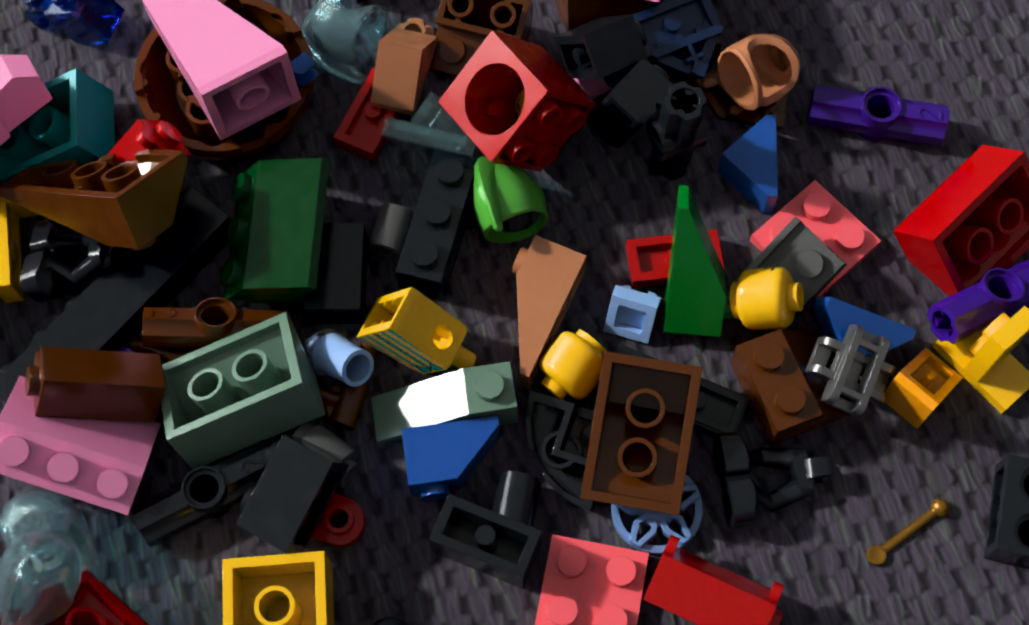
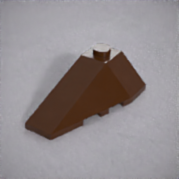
[0,149,188,251]

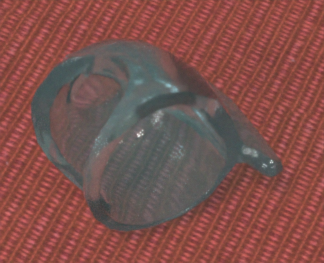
[301,0,388,84]
[0,489,102,576]
[0,528,82,625]

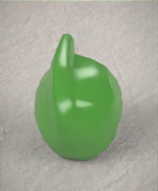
[472,156,549,244]

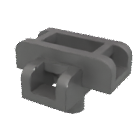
[805,324,897,416]

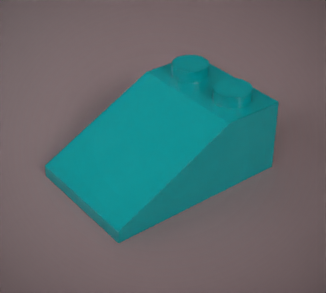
[0,68,115,185]

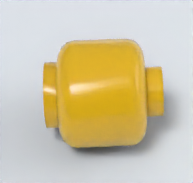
[729,267,804,330]
[538,329,607,400]

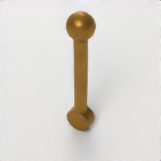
[866,498,950,565]

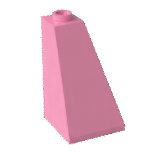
[142,0,301,140]

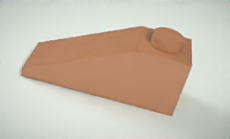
[512,235,587,390]

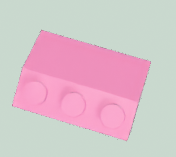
[0,375,161,516]

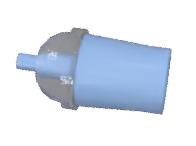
[305,329,374,387]

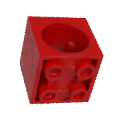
[438,30,596,172]

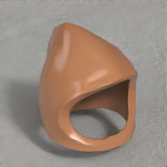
[700,33,801,111]

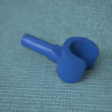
[290,52,319,87]

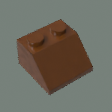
[730,329,851,447]

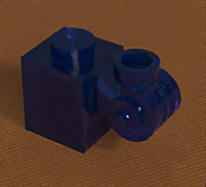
[22,0,125,46]

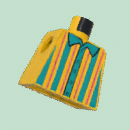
[356,287,476,374]

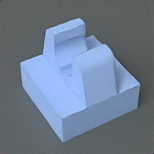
[603,285,661,344]

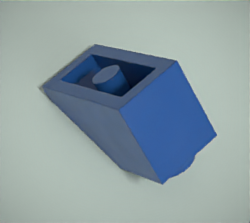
[401,415,500,502]

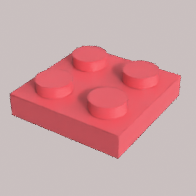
[749,180,881,301]
[535,534,649,625]

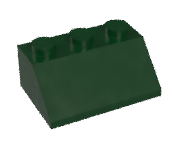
[221,157,330,310]

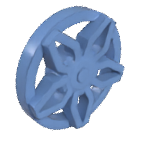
[611,475,703,555]

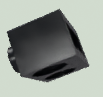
[984,454,1029,569]

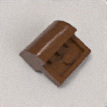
[429,0,533,77]

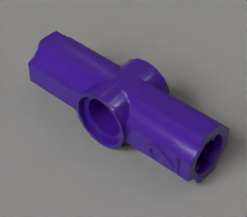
[807,84,950,147]
[927,259,1029,344]

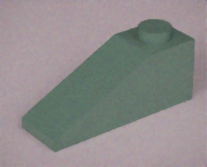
[371,361,518,444]

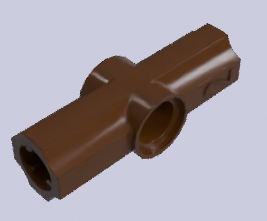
[142,297,289,350]

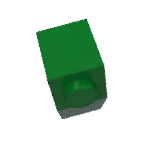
[664,185,732,337]

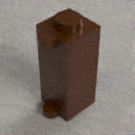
[25,346,166,422]

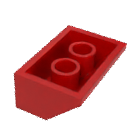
[893,145,1029,296]

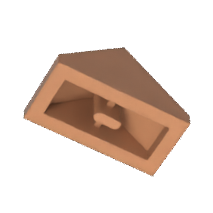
[371,27,438,116]

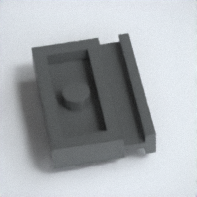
[735,217,847,330]

